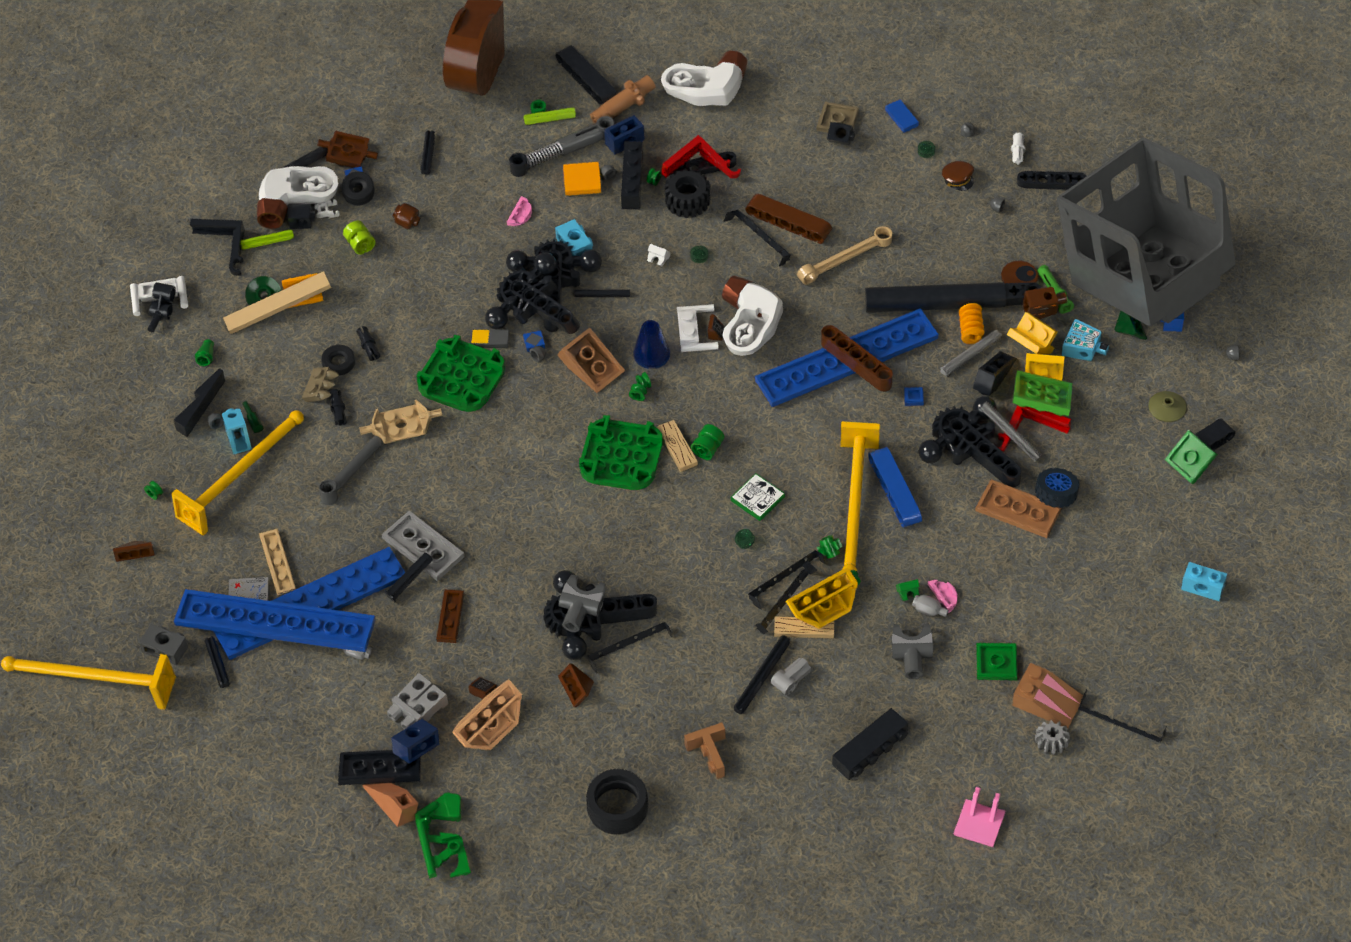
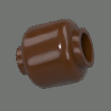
[392,203,421,229]

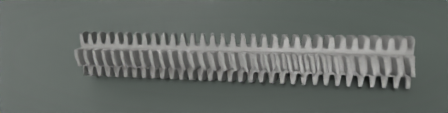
[940,330,1002,377]
[981,401,1042,462]

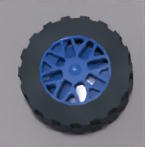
[1035,467,1079,508]

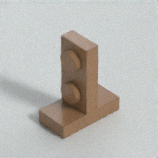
[684,723,725,779]

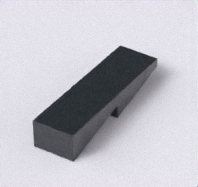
[174,368,225,437]

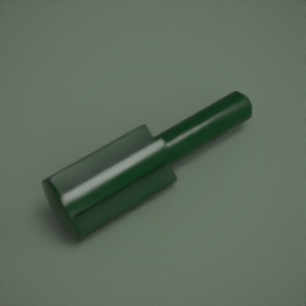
[242,401,264,433]

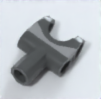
[559,575,606,632]
[892,623,933,679]

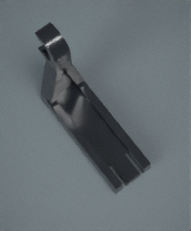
[190,219,245,276]

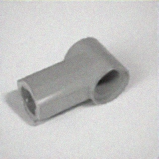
[771,658,811,696]

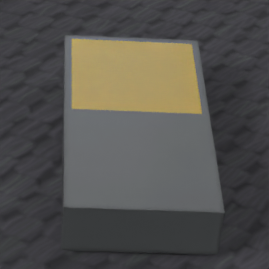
[470,329,509,348]

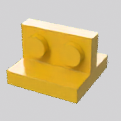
[1007,312,1058,354]
[1025,353,1065,381]

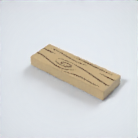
[657,420,698,472]
[774,617,834,638]

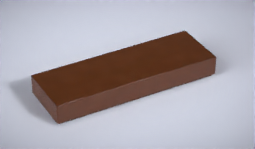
[436,589,464,643]

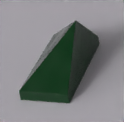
[1115,311,1147,340]

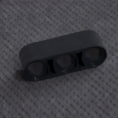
[1195,418,1236,451]

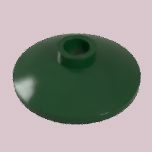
[245,276,282,305]

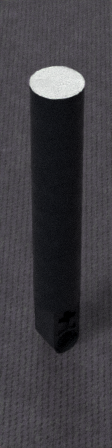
[865,282,1041,313]

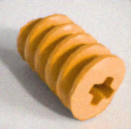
[959,303,984,344]

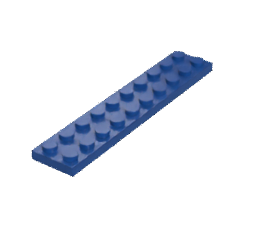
[755,308,938,407]
[213,547,405,660]
[174,589,376,652]

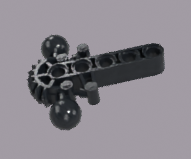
[506,238,602,332]
[485,252,580,334]
[918,396,1021,487]
[543,570,657,660]

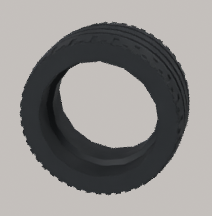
[586,769,648,835]

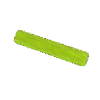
[524,107,576,125]
[241,230,294,250]

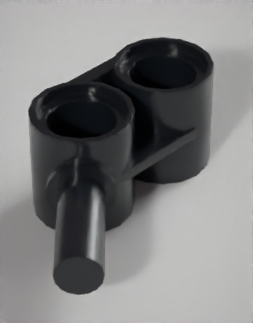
[147,282,176,333]

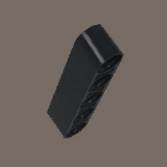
[555,45,618,105]

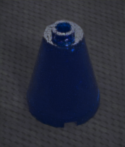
[633,320,670,369]

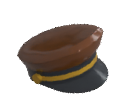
[942,161,974,191]

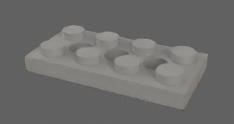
[382,511,465,581]

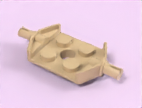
[359,400,442,444]

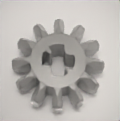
[1035,719,1070,755]

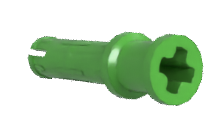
[1037,265,1074,314]

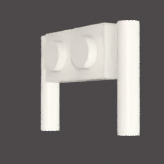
[130,276,188,316]
[677,304,718,352]

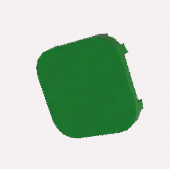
[416,335,505,412]
[579,415,663,490]

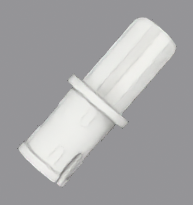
[1011,133,1025,165]

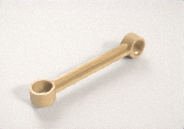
[797,226,892,285]

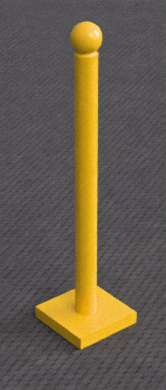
[172,410,304,535]
[841,421,880,571]
[1,654,176,709]

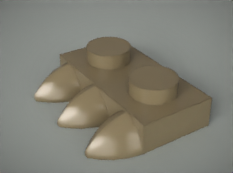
[302,367,339,402]

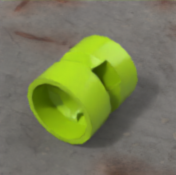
[343,220,376,255]

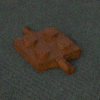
[317,131,378,168]

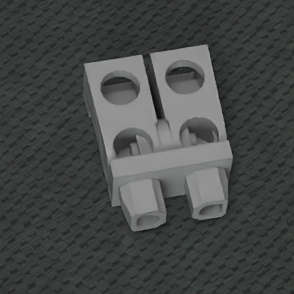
[387,673,448,729]

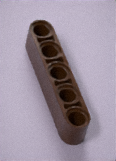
[745,194,832,244]
[821,325,893,392]

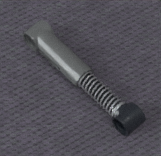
[509,116,614,177]

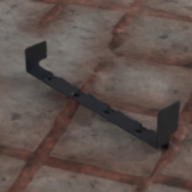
[723,210,791,266]
[748,550,826,610]
[755,562,818,634]
[587,622,672,674]
[1078,689,1167,742]

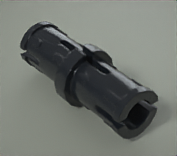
[356,326,380,361]
[330,389,347,426]

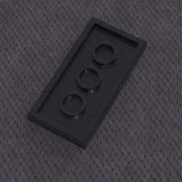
[338,750,421,785]

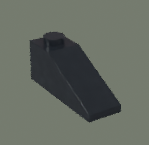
[973,351,1017,396]

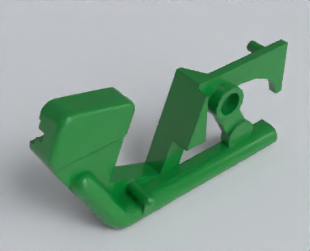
[415,792,471,879]

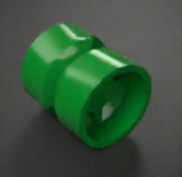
[691,424,725,460]

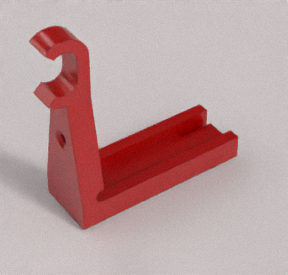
[661,135,741,179]
[998,405,1071,452]

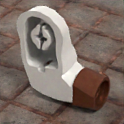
[661,50,747,106]
[257,166,338,229]
[722,276,783,356]

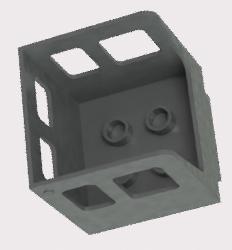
[1057,137,1236,327]

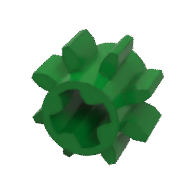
[817,535,843,559]

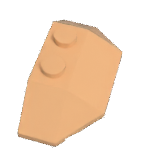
[452,679,522,750]

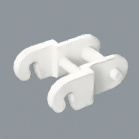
[314,199,340,218]

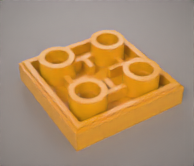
[563,162,601,196]

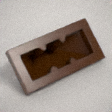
[113,541,155,562]
[558,663,594,707]

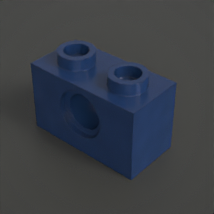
[604,115,645,155]
[391,719,440,763]

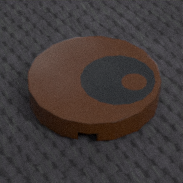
[1001,261,1038,283]

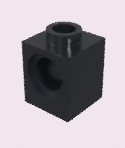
[827,122,855,145]
[288,204,315,229]

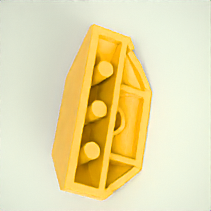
[785,567,858,629]

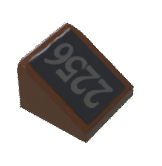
[708,314,725,341]
[469,677,497,699]

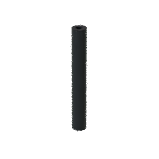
[575,290,630,297]

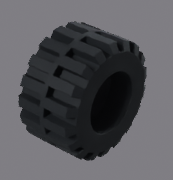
[665,169,710,218]

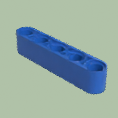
[868,447,922,528]

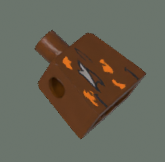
[1023,287,1067,319]

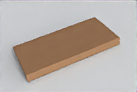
[975,479,1062,538]

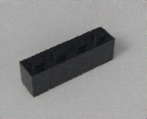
[621,141,643,210]
[832,708,908,780]

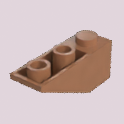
[363,783,418,827]

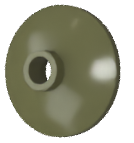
[1148,391,1187,422]

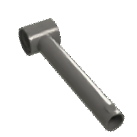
[319,436,383,505]

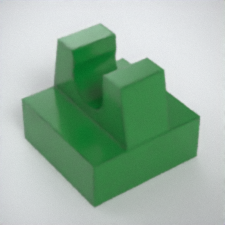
[896,579,920,601]

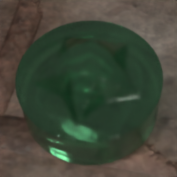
[917,141,935,158]
[690,245,708,263]
[734,529,755,549]

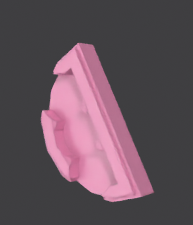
[507,196,532,226]
[928,580,957,613]

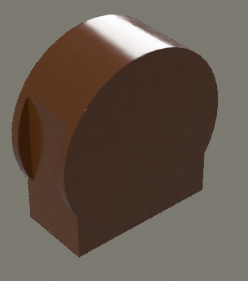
[443,0,505,96]

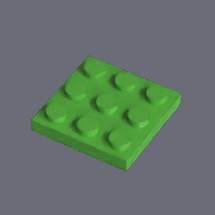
[1013,370,1073,416]

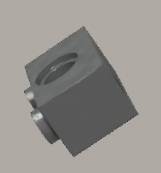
[139,624,188,665]

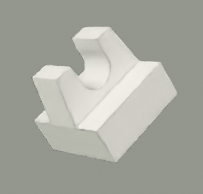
[647,244,671,266]

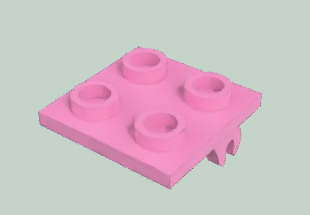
[954,787,1005,847]

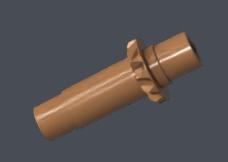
[590,75,656,123]

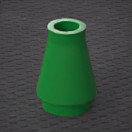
[195,339,214,366]

